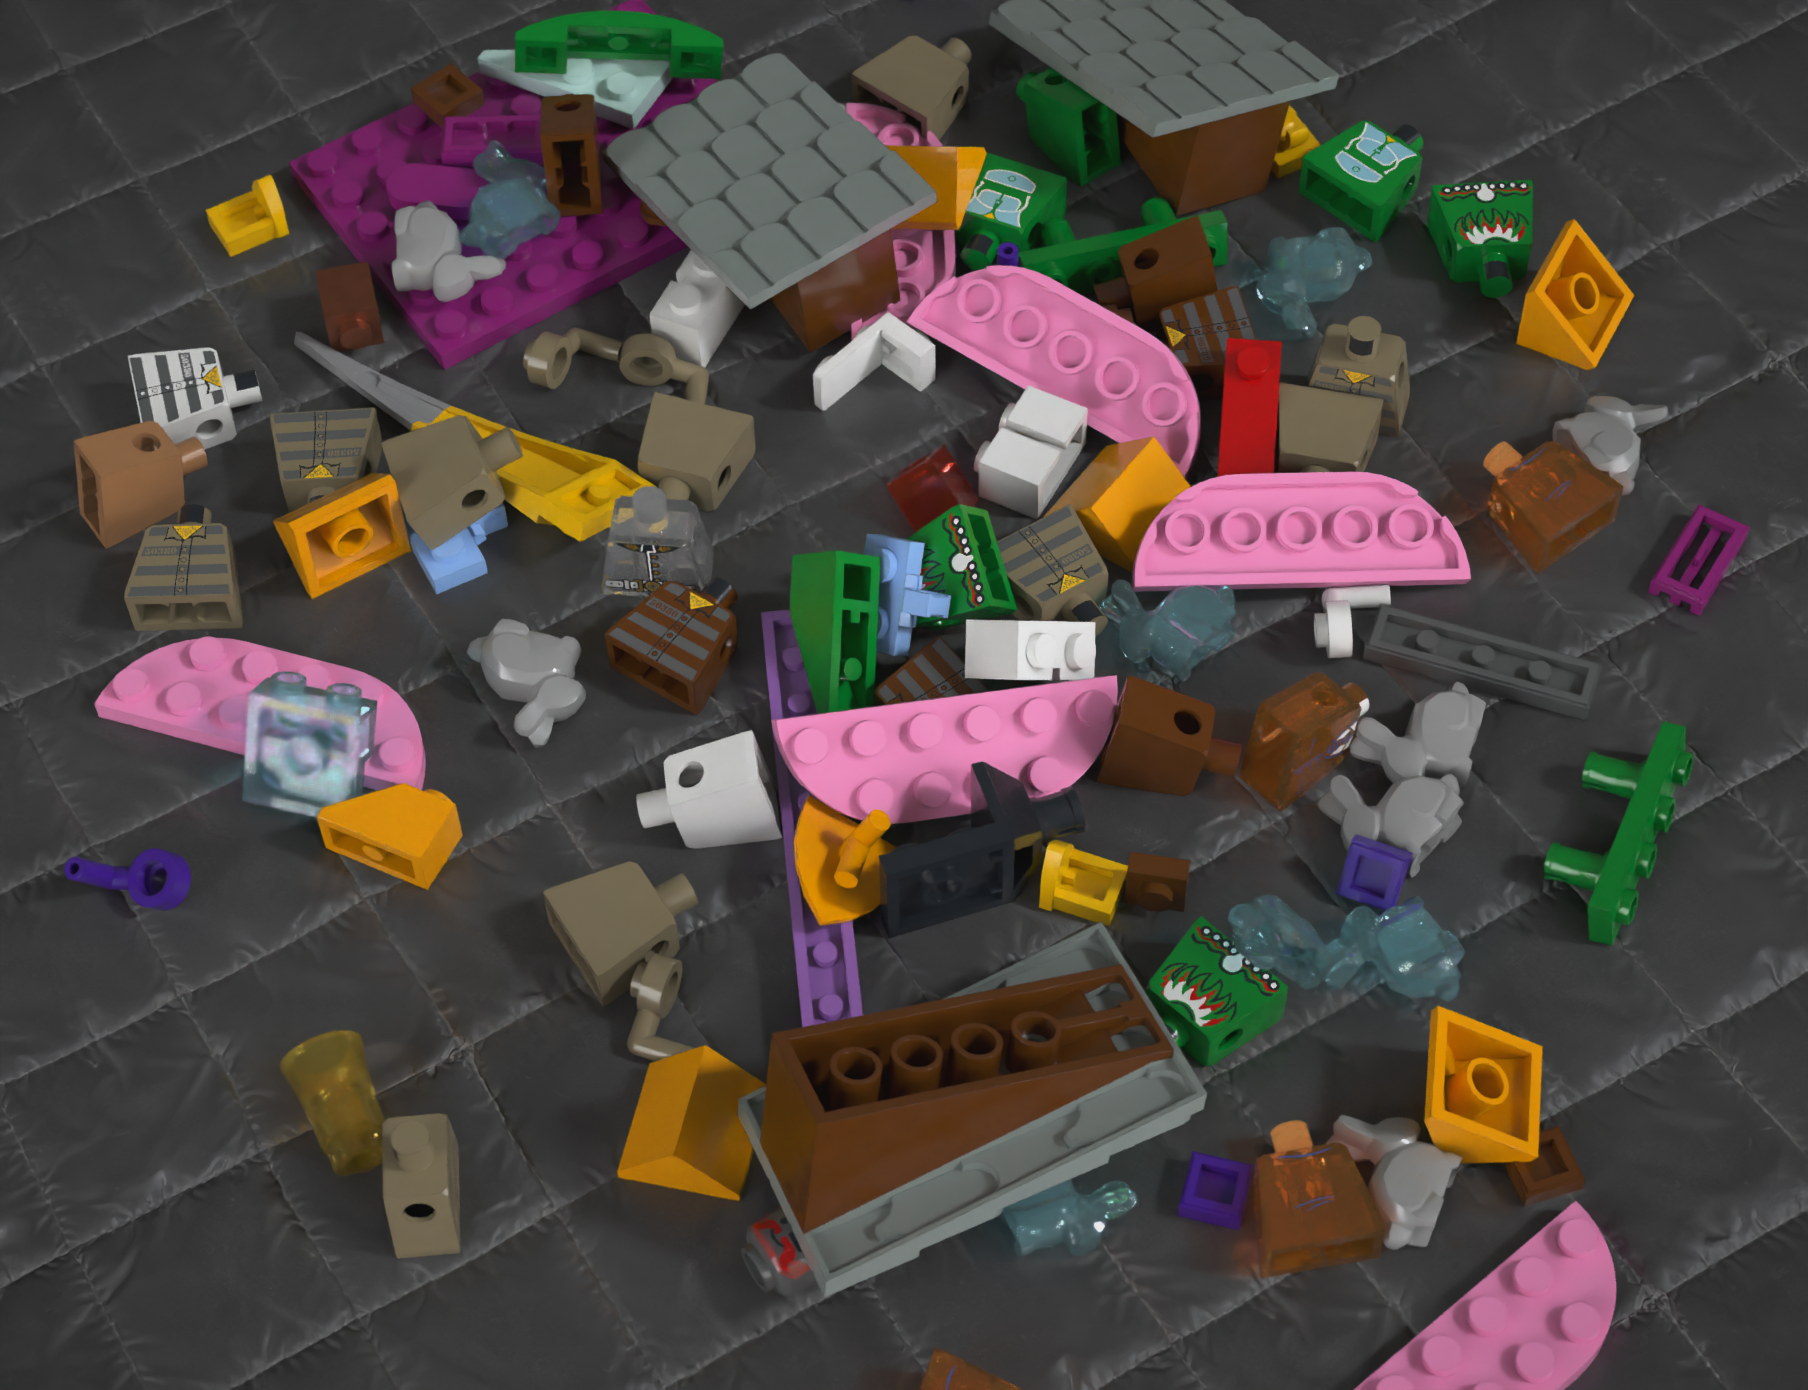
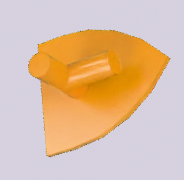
[793,795,896,926]

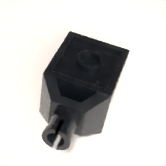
[879,761,1085,938]

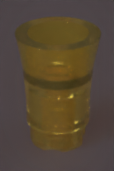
[280,1030,385,1177]

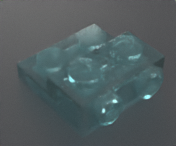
[242,671,377,817]

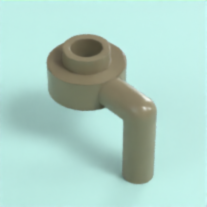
[523,328,624,389]
[619,333,709,404]
[627,953,694,1061]

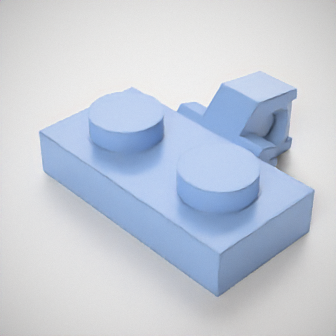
[400,501,508,594]
[864,534,951,656]

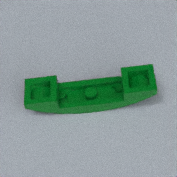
[515,11,723,79]

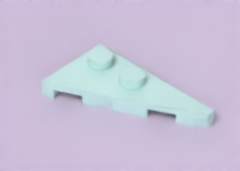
[477,50,672,129]

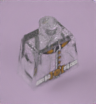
[601,486,714,597]

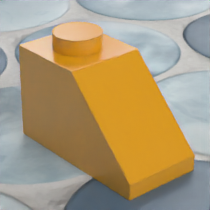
[317,783,463,890]

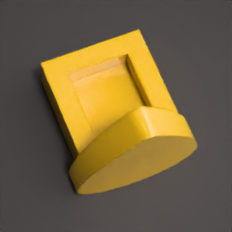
[206,174,290,257]
[1039,839,1128,926]

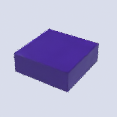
[1335,834,1413,913]
[1178,1151,1254,1230]

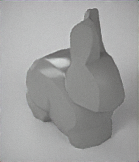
[392,200,506,302]
[1552,396,1668,498]
[467,619,586,748]
[1350,682,1486,790]
[1318,774,1464,878]
[1326,1115,1462,1250]

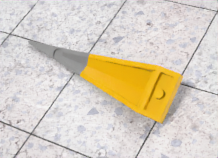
[294,331,657,542]

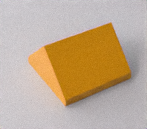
[885,145,987,230]
[1516,219,1634,370]
[1044,436,1191,573]
[273,473,411,599]
[1424,1006,1543,1163]
[617,1045,766,1201]

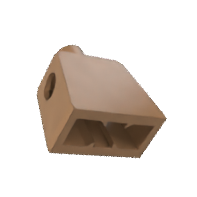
[74,421,208,549]

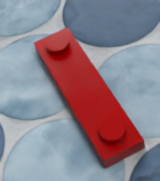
[1217,338,1282,477]

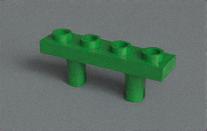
[1018,197,1228,295]
[1544,721,1694,946]

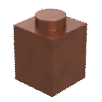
[315,261,385,352]

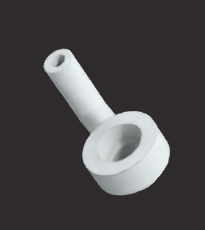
[1314,584,1391,658]

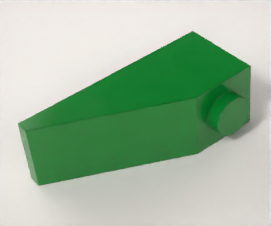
[789,550,881,714]

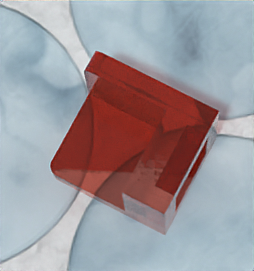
[885,444,978,532]

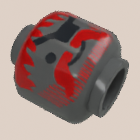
[741,1206,817,1297]

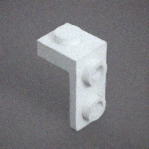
[813,312,935,411]

